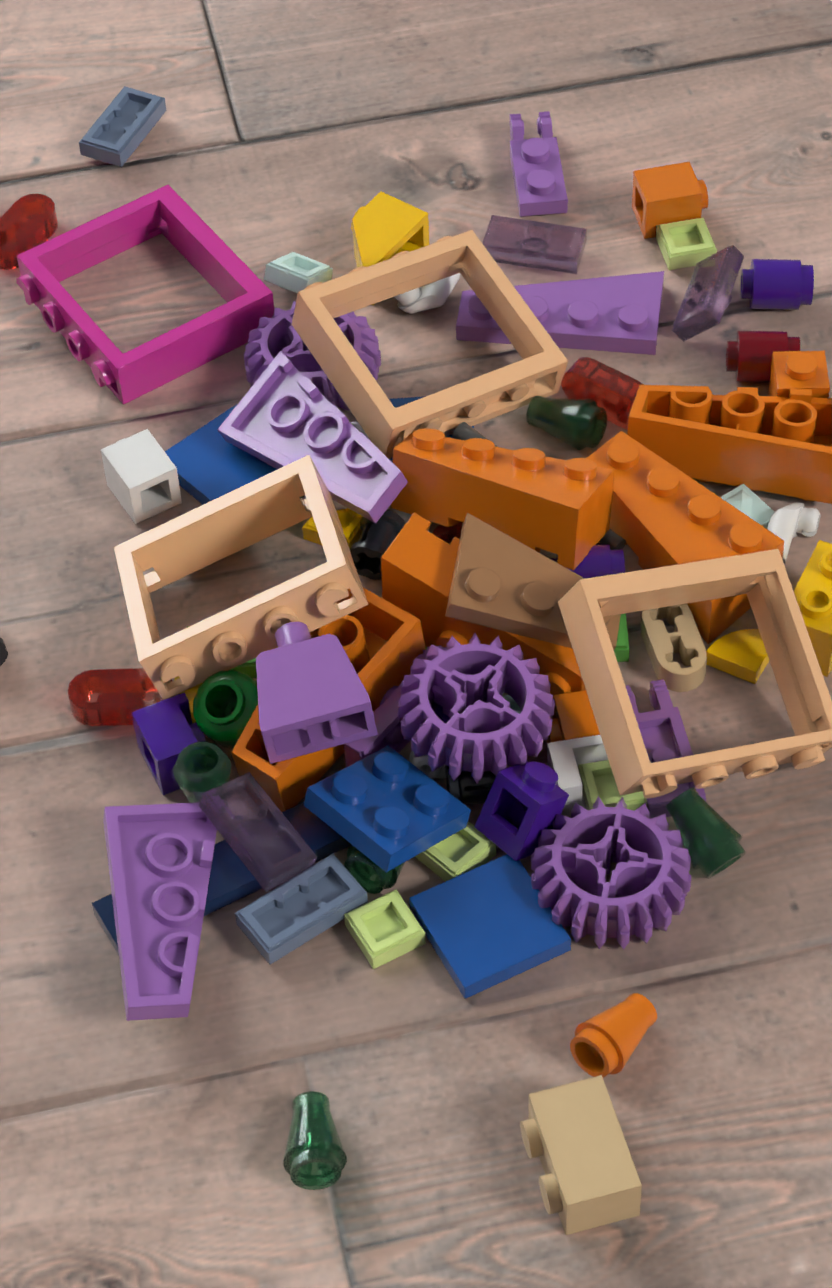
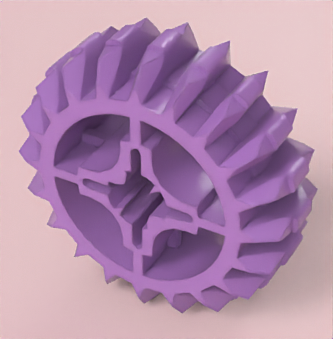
[244,301,381,411]
[398,633,555,783]
[531,796,691,950]

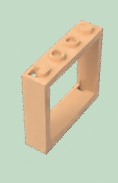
[292,230,568,459]
[114,455,368,700]
[558,549,832,799]

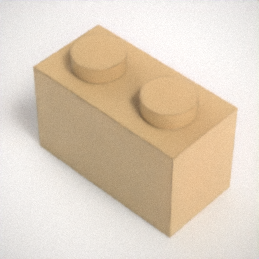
[520,1075,642,1235]

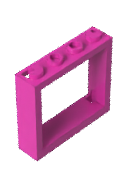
[16,185,274,405]

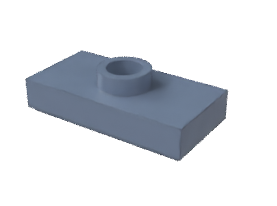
[79,86,167,167]
[235,854,368,965]

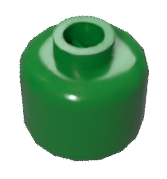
[193,670,258,749]

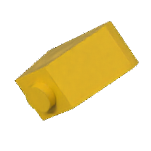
[351,191,429,305]

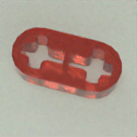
[0,193,58,270]
[561,357,644,430]
[67,668,172,726]

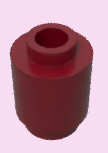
[726,331,800,382]

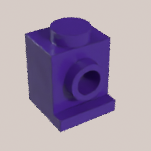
[132,692,209,795]
[474,761,569,861]

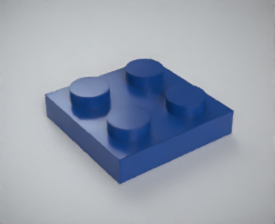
[304,745,471,873]

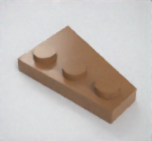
[445,513,621,650]

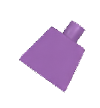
[256,622,378,764]

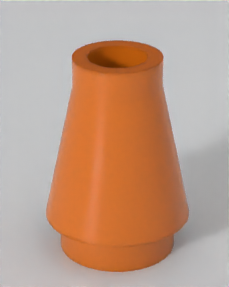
[570,993,657,1078]

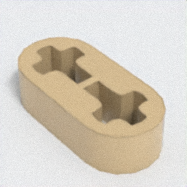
[641,604,707,692]

